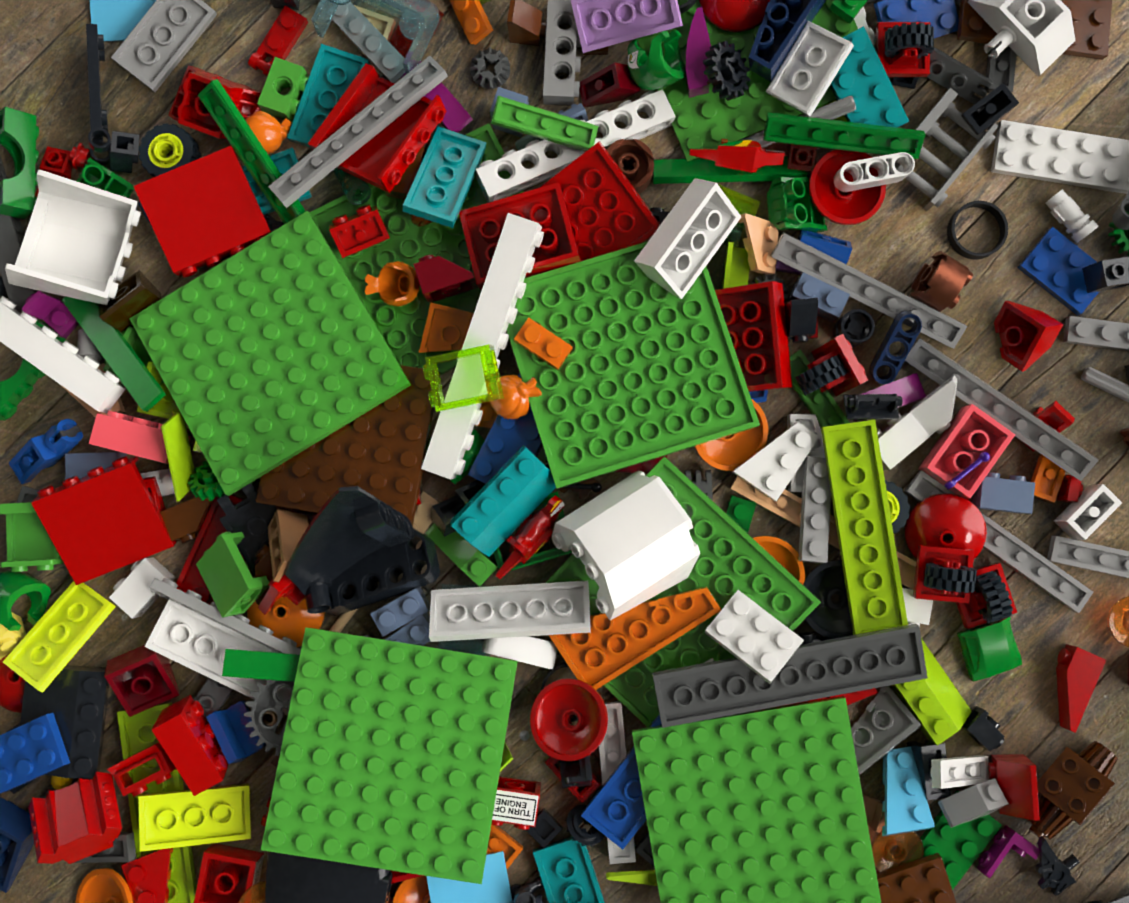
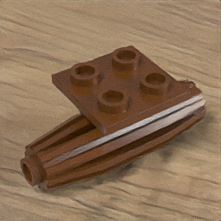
[1028,741,1118,840]

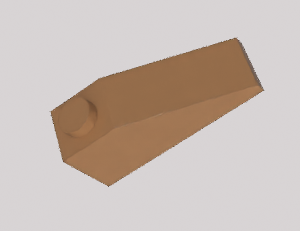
[268,508,309,582]

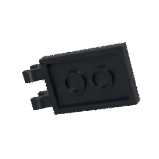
[217,482,277,575]

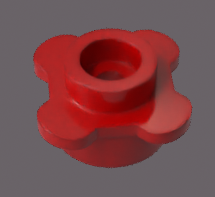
[69,142,90,170]

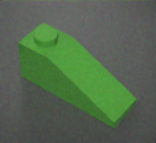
[425,523,498,587]

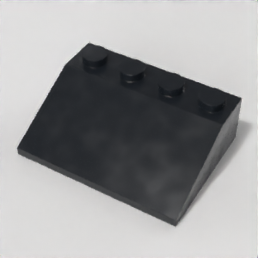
[20,665,109,779]

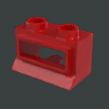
[107,742,176,797]

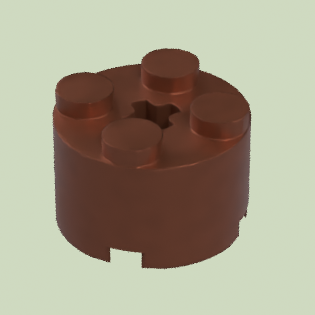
[607,139,654,194]
[910,251,973,312]

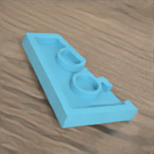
[882,747,935,836]

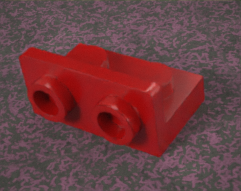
[329,204,390,258]

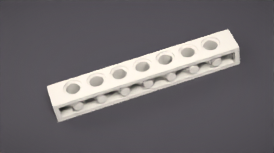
[476,89,676,203]

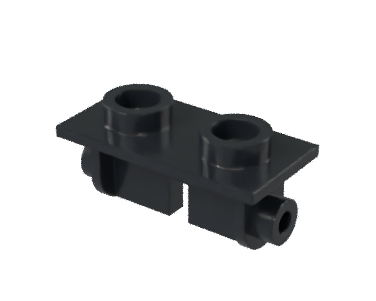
[843,394,903,420]

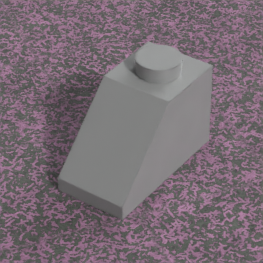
[938,778,1009,828]

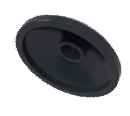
[803,560,853,639]

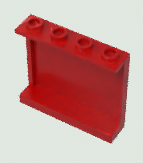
[308,63,447,193]
[133,146,272,278]
[31,456,177,585]

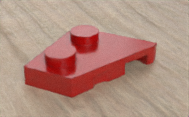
[258,575,297,615]
[121,848,173,903]

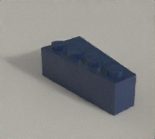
[749,0,826,82]

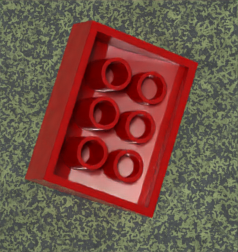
[459,182,581,291]
[715,281,792,392]

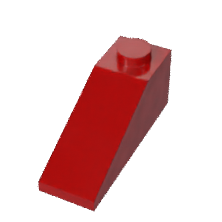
[1056,644,1106,733]

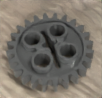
[244,680,294,756]

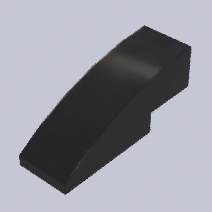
[431,480,485,537]

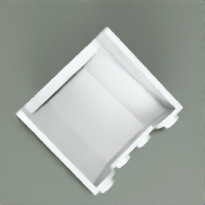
[5,170,141,305]
[552,471,700,620]

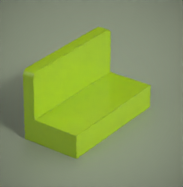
[721,242,750,289]

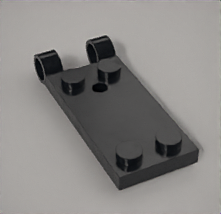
[86,24,111,165]

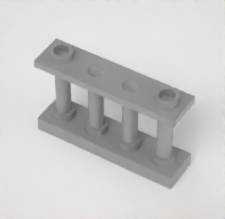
[895,88,998,211]

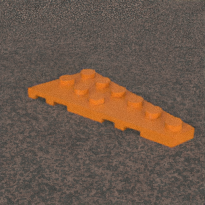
[549,586,721,690]

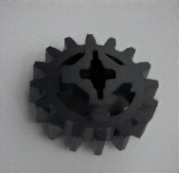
[703,41,750,101]

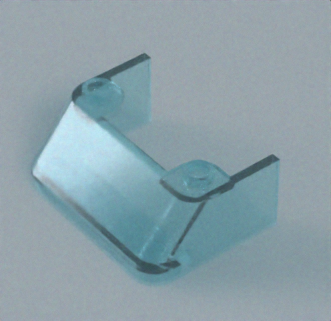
[311,0,440,74]

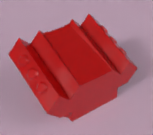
[168,65,262,139]
[29,772,122,864]

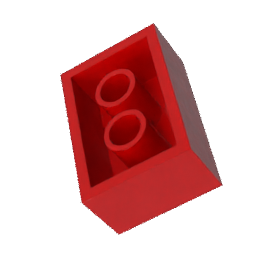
[151,694,229,796]

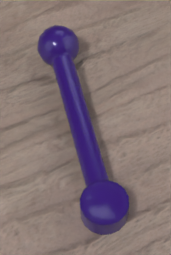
[944,452,990,490]

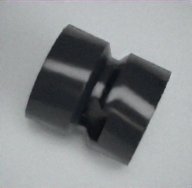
[833,309,875,348]

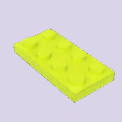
[3,581,116,693]
[138,784,251,852]

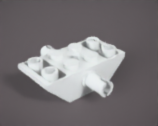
[968,0,1075,76]

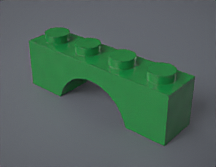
[0,107,39,219]
[0,320,69,421]

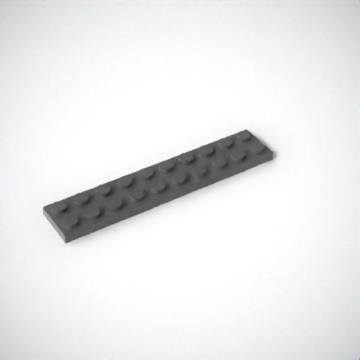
[652,624,928,728]

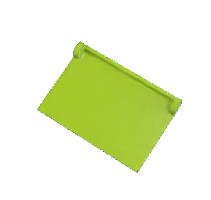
[161,409,195,502]

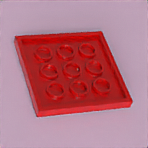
[539,141,661,261]

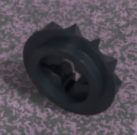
[565,804,605,847]

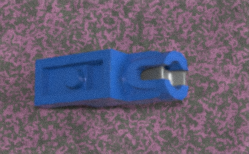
[9,419,83,484]

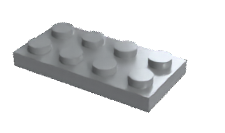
[111,0,217,92]

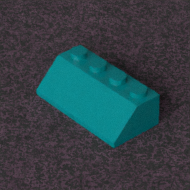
[451,445,556,557]

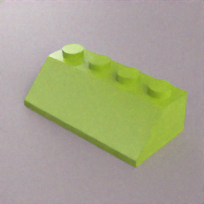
[891,638,972,746]

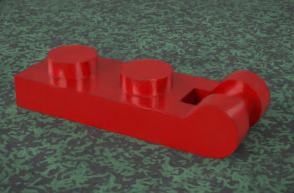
[248,6,309,76]

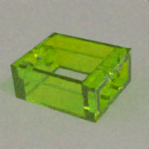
[423,344,504,412]

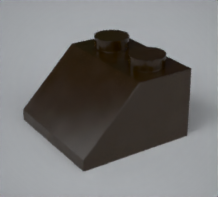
[98,270,162,332]

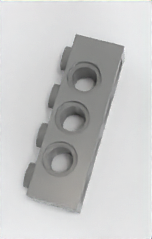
[543,0,581,106]

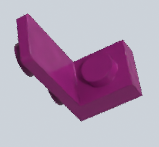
[21,291,79,338]
[977,825,1040,878]

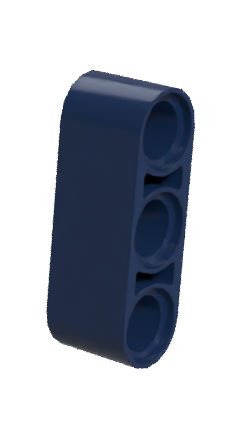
[869,311,922,384]

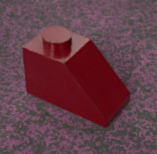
[580,62,640,107]

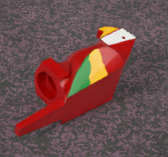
[689,138,785,173]
[495,495,565,579]

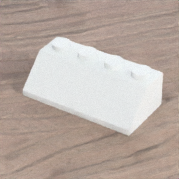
[634,178,741,299]

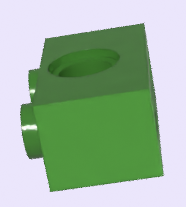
[257,57,309,122]

